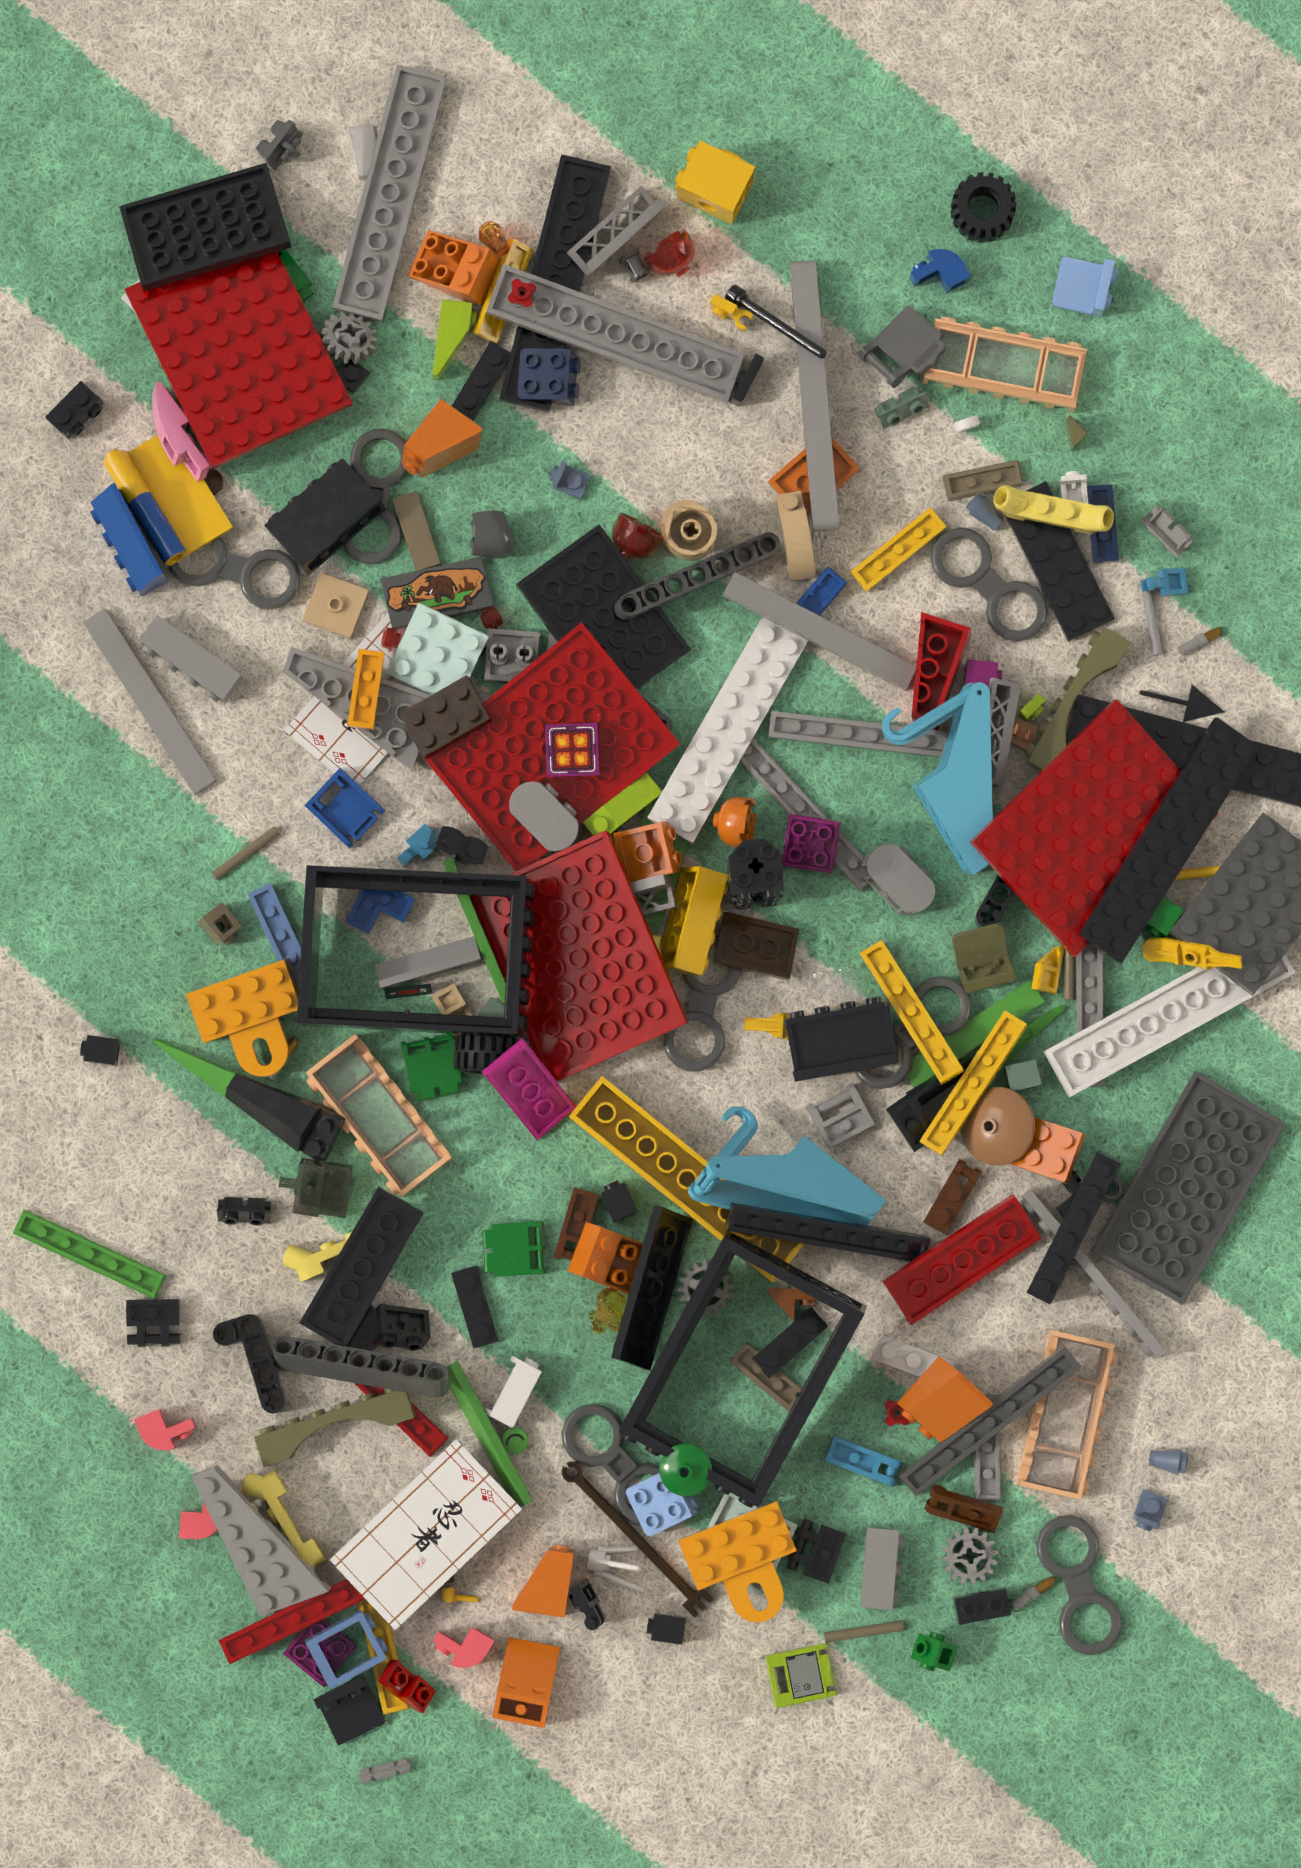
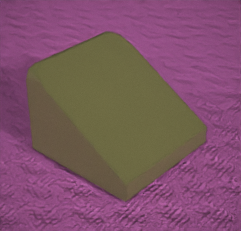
[1065,415,1087,451]

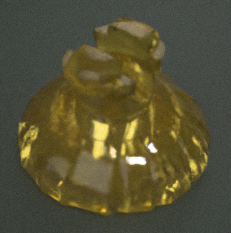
[589,1287,627,1334]

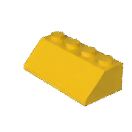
[662,866,728,976]

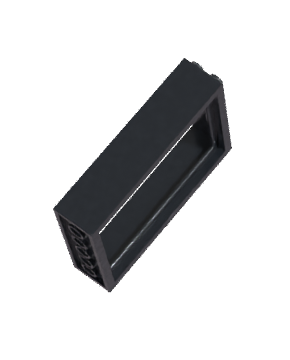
[297,865,536,1037]
[619,1231,867,1508]

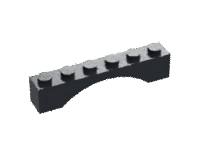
[1026,1150,1123,1304]

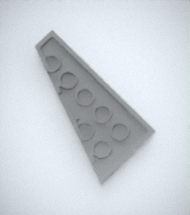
[283,647,431,772]
[192,1465,331,1617]

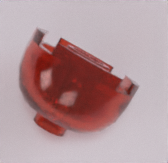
[643,228,695,277]
[612,512,664,561]

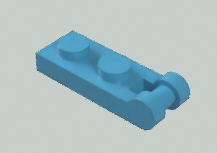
[825,1436,903,1487]

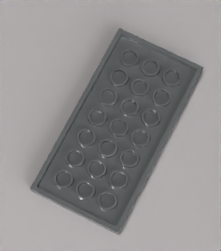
[1091,1071,1286,1305]

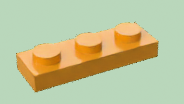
[347,649,385,730]

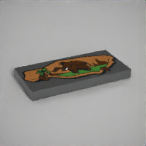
[381,557,493,630]

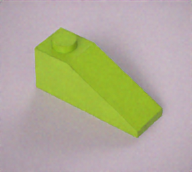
[432,299,478,381]
[583,772,662,836]

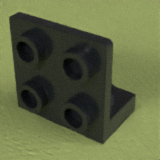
[313,1674,385,1745]

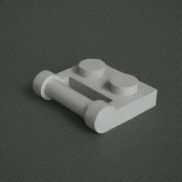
[807,1083,875,1149]

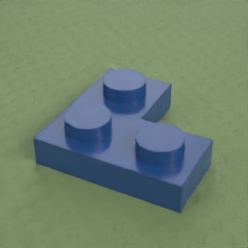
[345,890,415,934]

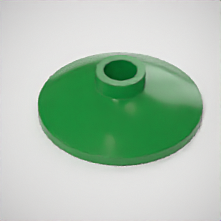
[659,1443,712,1496]

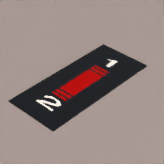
[384,984,432,999]

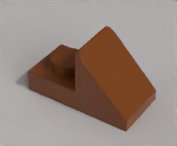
[768,1288,819,1321]

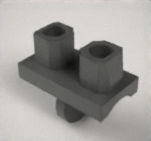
[256,120,303,171]

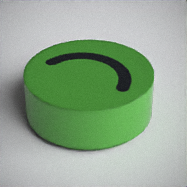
[502,1428,528,1454]

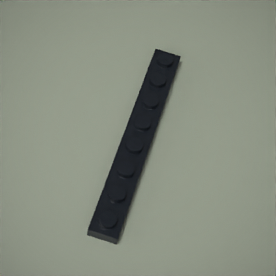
[725,1202,931,1261]

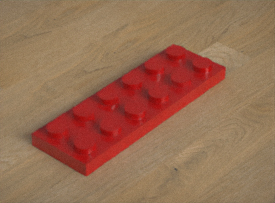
[882,1194,1042,1326]

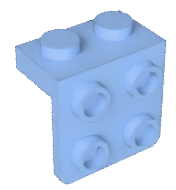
[1052,257,1118,317]
[626,1469,701,1536]

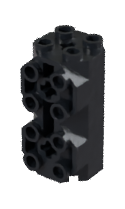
[727,839,784,909]

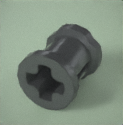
[618,249,651,283]

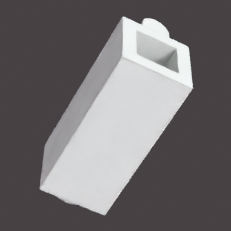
[484,1356,543,1428]

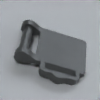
[858,306,946,388]

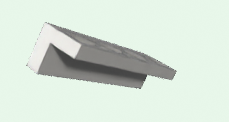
[567,186,666,276]
[989,678,1021,787]
[631,874,677,916]
[375,936,482,990]

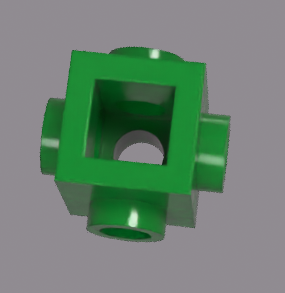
[911,1631,958,1672]

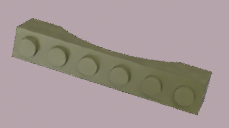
[1025,627,1131,772]
[254,1388,416,1467]

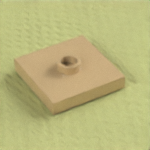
[302,573,369,639]

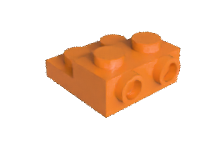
[613,821,682,883]

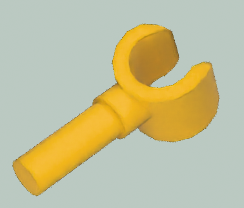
[440,1587,478,1603]

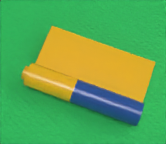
[103,434,233,566]

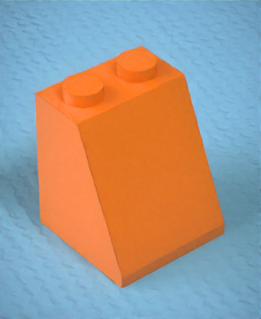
[401,399,483,478]
[897,1356,993,1443]
[512,1544,575,1618]

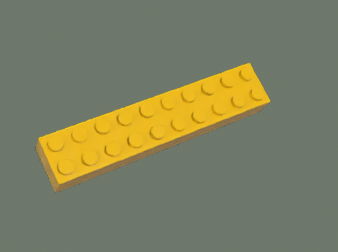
[569,1076,804,1283]

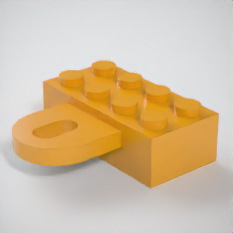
[186,958,299,1077]
[678,1501,796,1622]

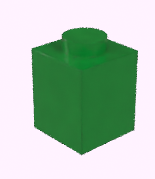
[1145,897,1184,938]

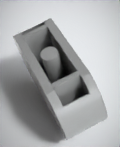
[509,782,579,851]
[861,844,935,916]

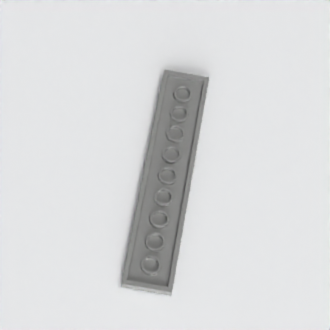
[332,64,446,322]
[485,264,745,403]

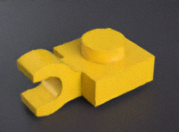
[710,294,753,332]

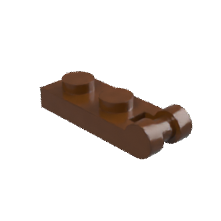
[923,1158,982,1235]
[553,1187,599,1260]
[924,1485,1003,1533]

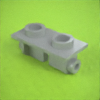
[1141,505,1194,557]

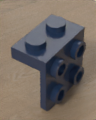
[517,348,581,406]

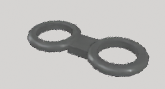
[343,429,408,565]
[930,527,1048,642]
[168,537,301,610]
[663,935,742,1072]
[854,976,972,1089]
[561,1404,659,1526]
[1036,1515,1122,1655]

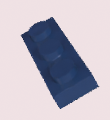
[1086,484,1119,564]

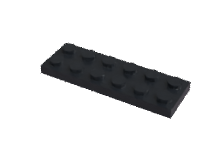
[1004,481,1115,642]
[299,1186,424,1346]
[611,1205,693,1371]

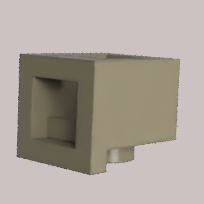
[197,902,242,946]

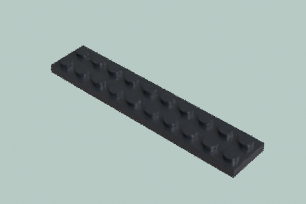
[499,154,611,413]
[1066,694,1301,808]
[1077,717,1259,963]

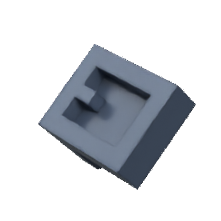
[550,461,591,500]
[1132,1490,1168,1532]

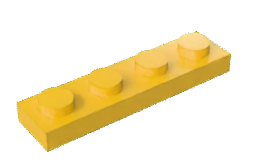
[472,238,534,344]
[850,507,947,593]

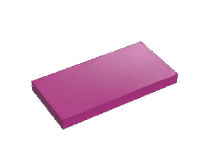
[482,1039,577,1140]

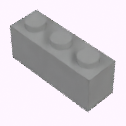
[860,1527,904,1610]

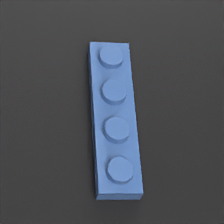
[247,883,301,985]

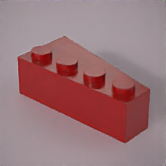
[911,612,972,730]

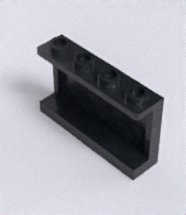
[264,458,386,576]
[783,996,899,1082]

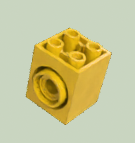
[675,140,755,225]

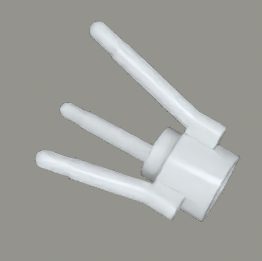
[587,1546,645,1593]

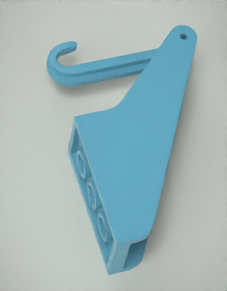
[882,682,993,875]
[688,1106,887,1225]

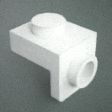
[1059,471,1088,504]

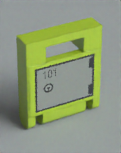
[764,1643,837,1708]

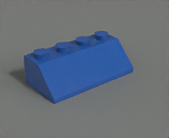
[90,483,168,596]

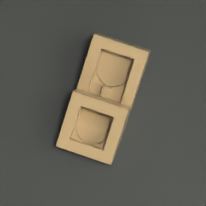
[431,983,473,1038]

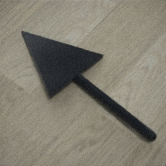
[1139,684,1224,722]

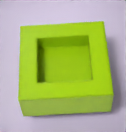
[1019,693,1046,721]

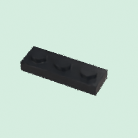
[452,341,511,421]
[451,1266,499,1349]
[752,1307,828,1379]

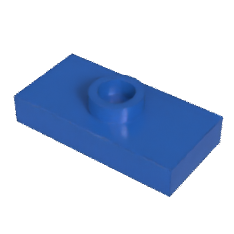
[796,567,848,616]

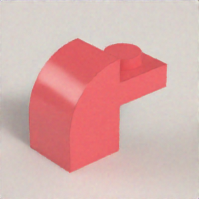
[134,1409,197,1450]
[179,1502,218,1539]
[433,1626,495,1668]

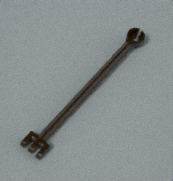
[562,1461,714,1618]

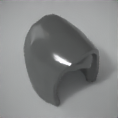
[470,510,515,559]

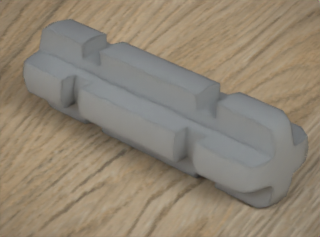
[359,1758,411,1784]

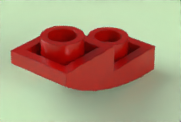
[378,1659,436,1713]

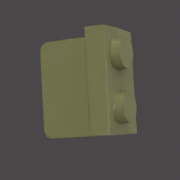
[952,923,1016,993]

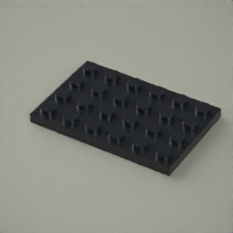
[119,162,292,291]
[516,524,691,690]

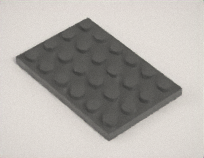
[1169,813,1301,996]

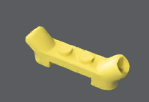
[994,485,1114,534]
[282,1232,352,1283]
[242,1469,327,1572]

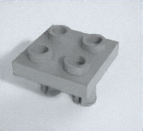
[484,629,540,683]

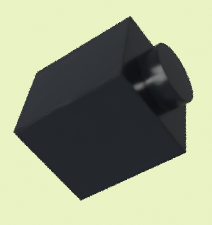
[80,1035,121,1067]
[601,1180,637,1223]
[646,1613,686,1645]

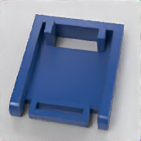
[304,768,386,848]

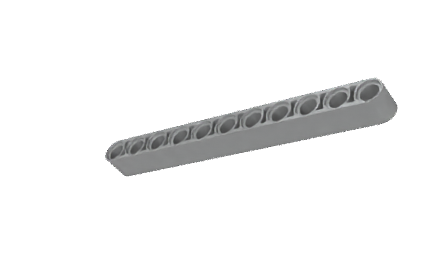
[790,260,839,532]

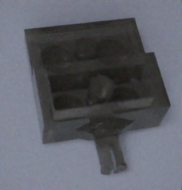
[279,1158,353,1218]

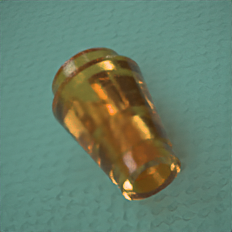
[478,221,510,256]

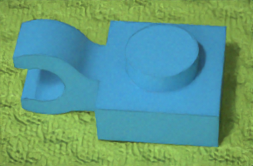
[1140,568,1189,597]
[398,823,434,867]

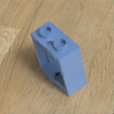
[305,1610,388,1689]

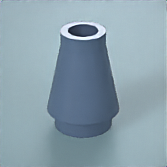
[966,493,1004,531]
[1149,1449,1188,1475]

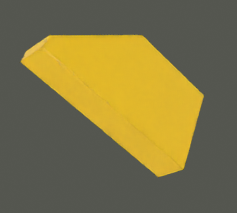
[1031,946,1064,994]

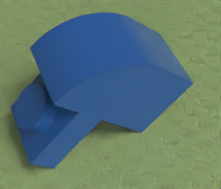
[909,249,970,293]

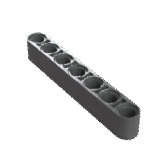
[614,532,781,620]
[272,1336,450,1397]

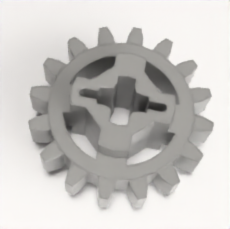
[320,311,377,364]
[677,1260,734,1317]
[940,1527,998,1585]

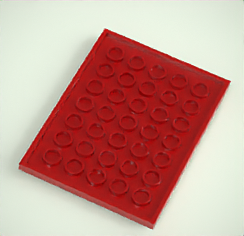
[124,252,353,470]
[425,622,680,871]
[970,699,1219,957]
[470,830,689,1082]

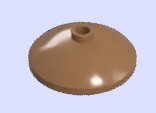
[961,1087,1035,1166]

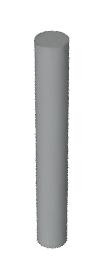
[1140,578,1163,656]

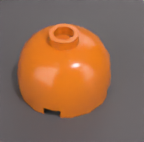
[713,797,756,848]

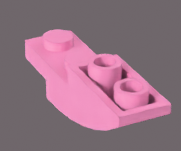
[152,381,210,482]

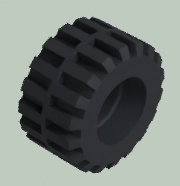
[950,172,1017,243]
[453,1033,519,1074]

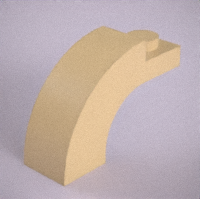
[775,491,816,582]

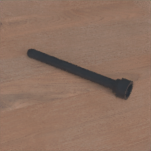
[725,284,827,359]

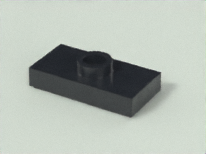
[730,354,764,407]

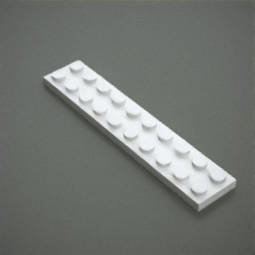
[647,617,808,844]
[1044,955,1295,1097]

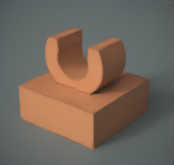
[1011,717,1038,751]

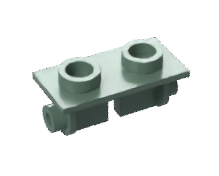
[874,386,929,429]

